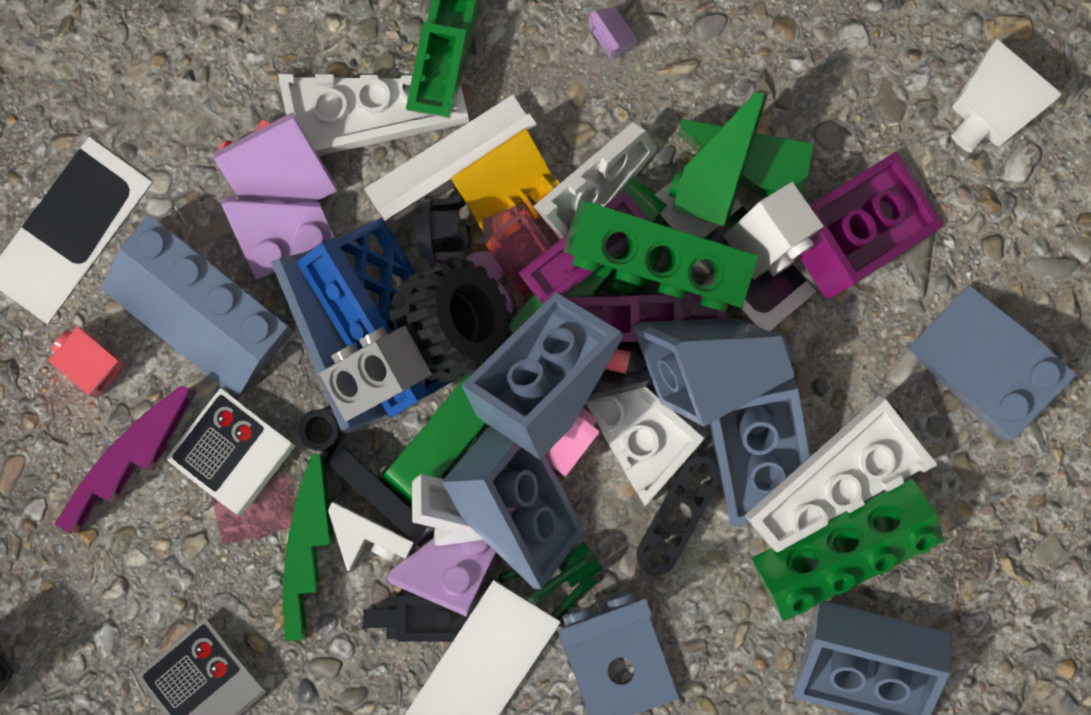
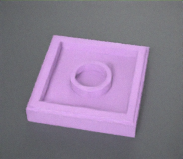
[214,112,337,204]

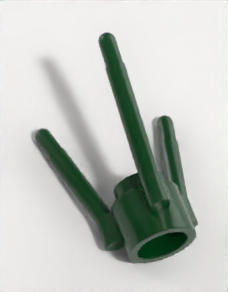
[498,542,603,621]

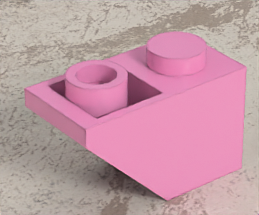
[546,408,600,477]

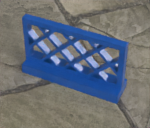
[296,218,454,418]

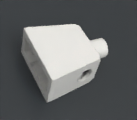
[951,39,1062,152]

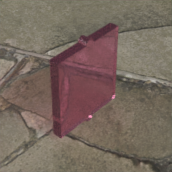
[211,466,293,545]

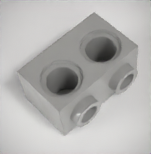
[319,326,432,422]

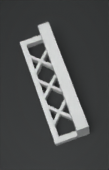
[364,95,537,228]

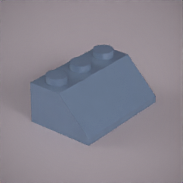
[792,601,952,715]

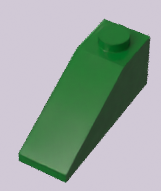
[669,90,769,226]
[677,119,814,197]

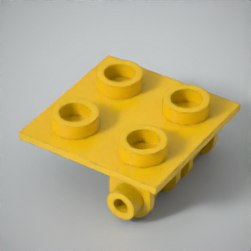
[450,128,560,244]

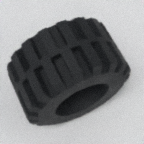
[390,259,512,383]

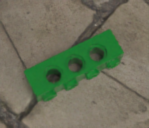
[563,200,759,313]
[751,478,945,622]

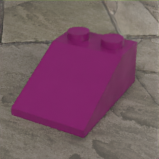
[799,151,944,300]

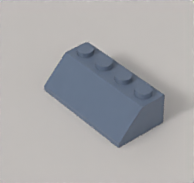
[100,214,294,400]
[271,251,399,435]

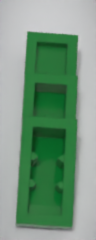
[406,0,482,118]
[283,454,334,642]

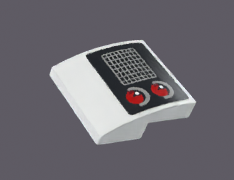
[166,388,296,517]

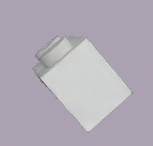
[724,182,824,279]

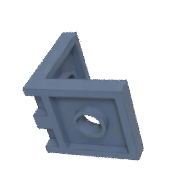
[557,591,679,715]

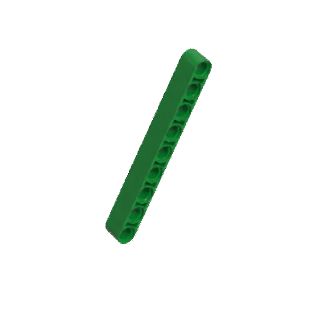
[381,176,668,506]

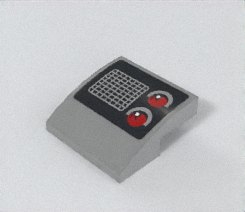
[136,617,267,715]

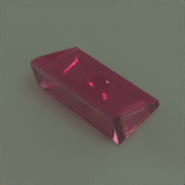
[482,204,551,296]

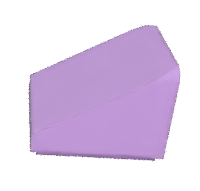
[588,7,638,60]

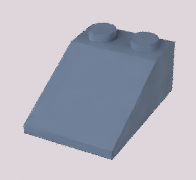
[907,286,1076,442]
[462,292,623,459]
[709,377,810,527]
[442,427,585,589]

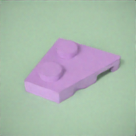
[221,197,336,280]
[388,538,497,617]

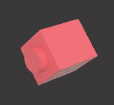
[48,326,127,398]

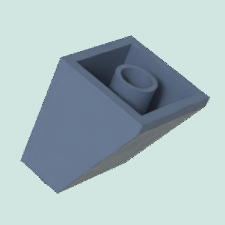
[633,317,795,427]

